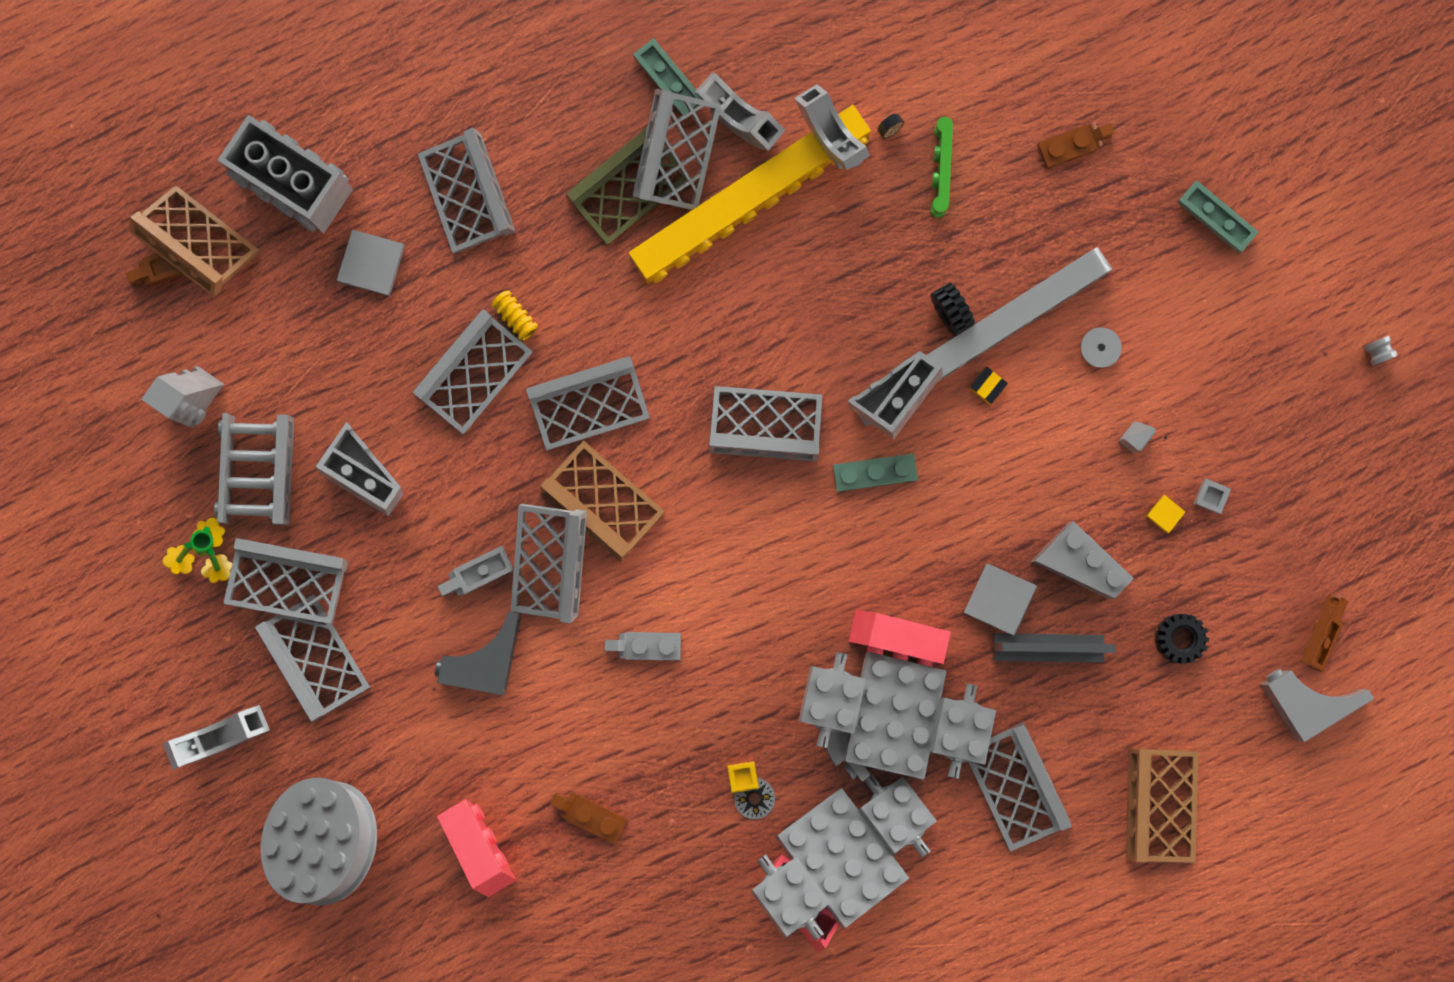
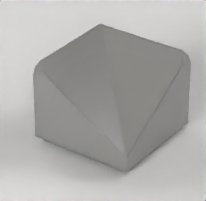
[1118,422,1156,454]

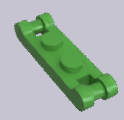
[930,117,953,218]

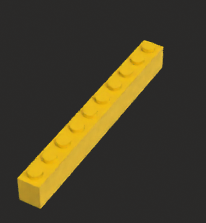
[628,105,871,284]

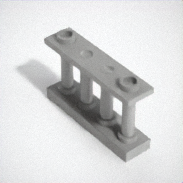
[214,413,294,526]

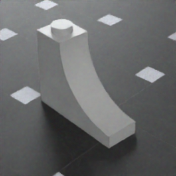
[1260,669,1374,742]

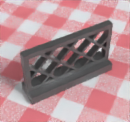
[993,633,1116,662]

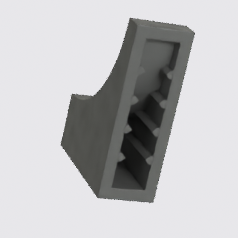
[435,612,521,695]

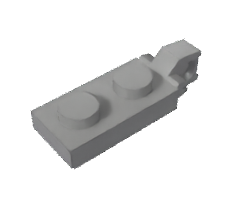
[438,546,514,597]
[605,632,681,660]

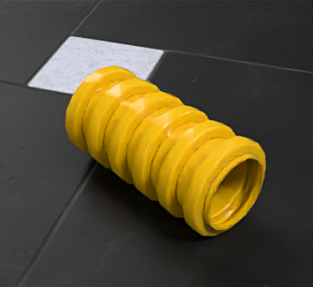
[491,291,538,341]

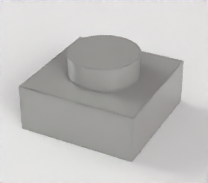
[1193,479,1231,515]

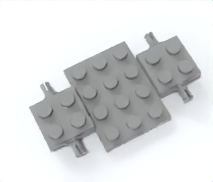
[799,652,996,779]
[750,775,936,941]

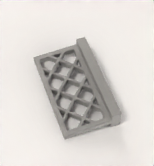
[633,89,721,210]
[418,128,516,254]
[413,309,533,434]
[526,356,650,451]
[709,386,822,462]
[511,504,587,623]
[223,538,349,625]
[255,594,370,723]
[969,722,1072,852]

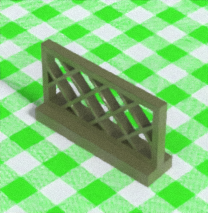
[566,127,686,245]

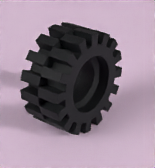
[930,282,975,336]
[1155,614,1209,663]

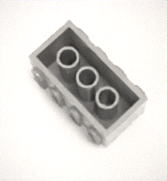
[217,115,353,234]

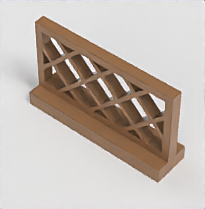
[130,185,259,297]
[540,441,665,562]
[1126,748,1199,863]

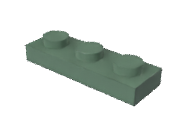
[633,38,700,116]
[1177,180,1258,254]
[833,453,918,492]

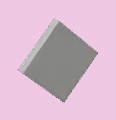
[337,230,405,297]
[964,563,1037,636]

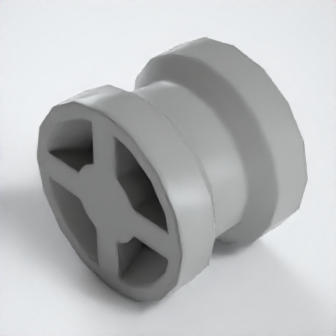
[1363,336,1398,366]

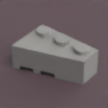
[848,351,943,440]
[141,366,224,428]
[316,422,404,517]
[1031,521,1134,599]

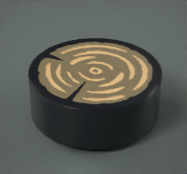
[877,114,904,139]

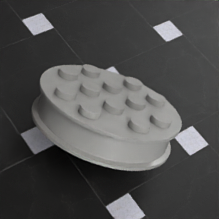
[261,777,377,906]

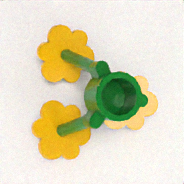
[162,518,232,583]

